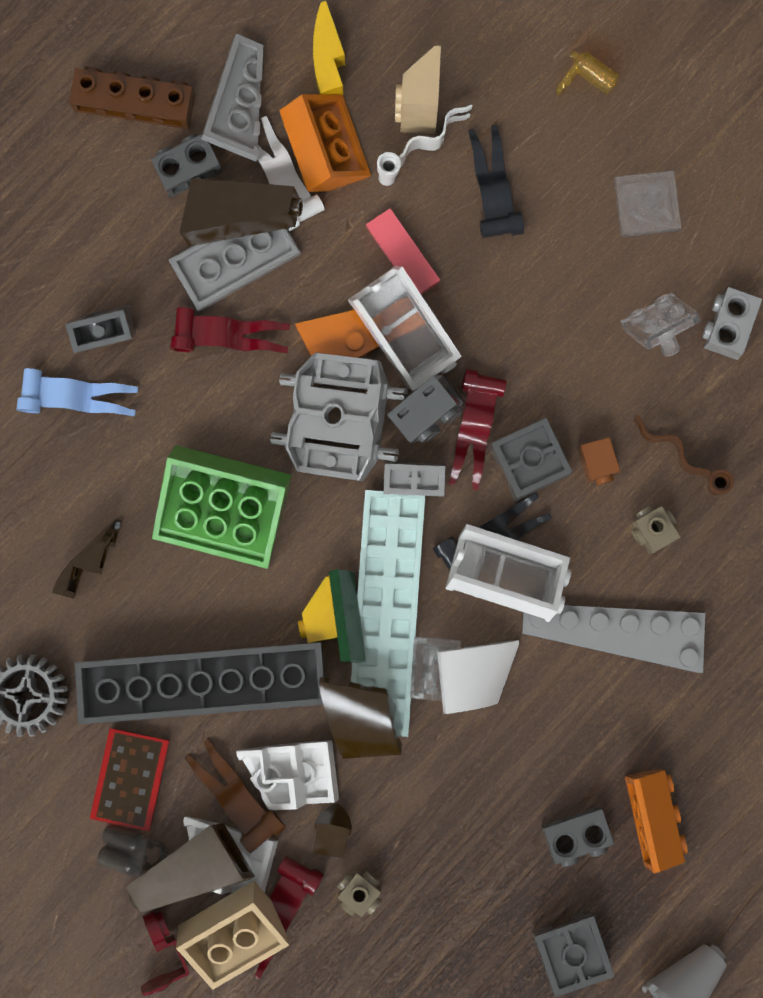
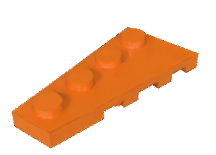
[295,297,426,358]

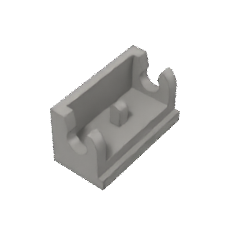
[383,461,445,496]

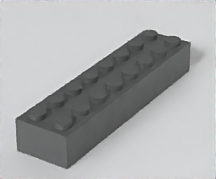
[75,643,325,724]

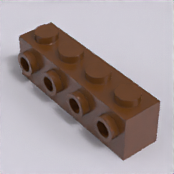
[69,66,195,130]

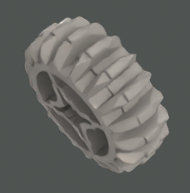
[0,654,68,737]

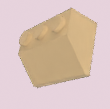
[395,46,441,134]
[176,881,289,990]

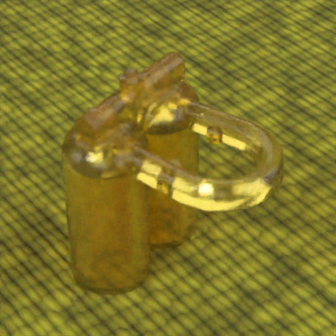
[555,52,619,96]

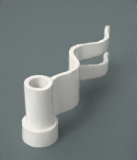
[377,105,472,186]
[257,116,325,231]

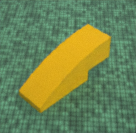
[313,1,345,96]

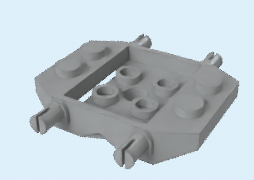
[270,353,408,481]

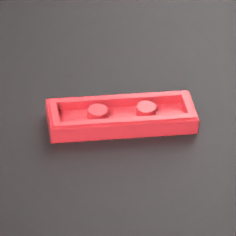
[366,208,440,295]

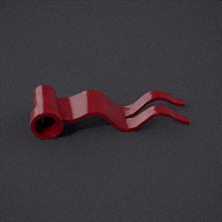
[170,307,290,353]
[449,368,507,491]
[254,856,325,980]

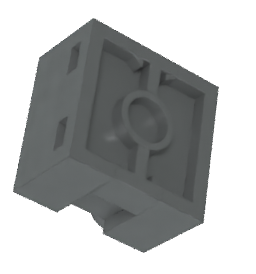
[387,375,467,443]
[489,418,573,501]
[532,911,615,997]

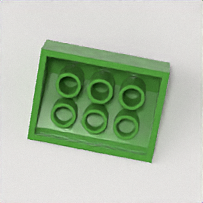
[152,445,292,569]

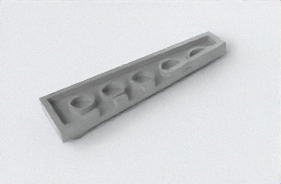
[522,605,705,673]

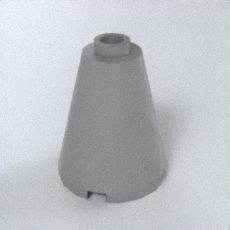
[642,944,727,998]

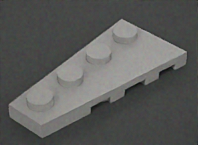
[201,34,263,162]

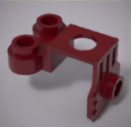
[140,911,190,996]

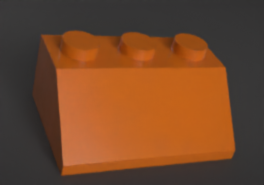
[279,94,371,192]
[625,769,688,873]

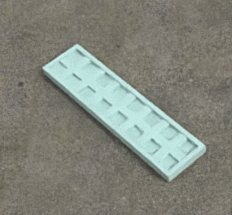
[351,490,425,737]

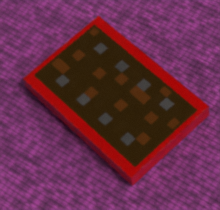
[89,728,170,831]

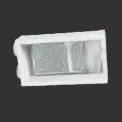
[348,265,462,391]
[445,524,572,622]

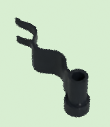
[468,125,524,238]
[432,492,552,571]

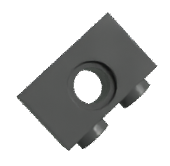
[65,304,136,353]

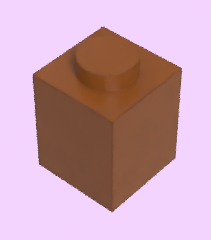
[577,437,620,486]

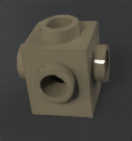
[631,505,680,555]
[337,869,382,918]

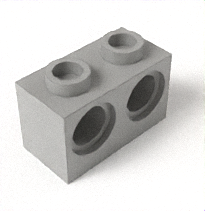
[702,287,762,360]

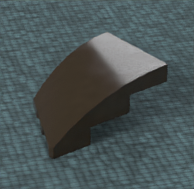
[52,519,122,599]
[319,677,402,759]

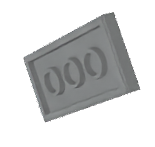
[169,229,301,312]

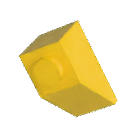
[298,576,337,643]

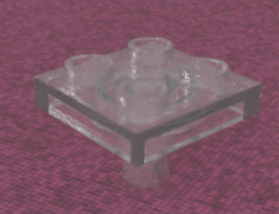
[614,171,681,237]
[620,293,701,356]

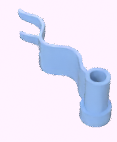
[16,368,138,416]

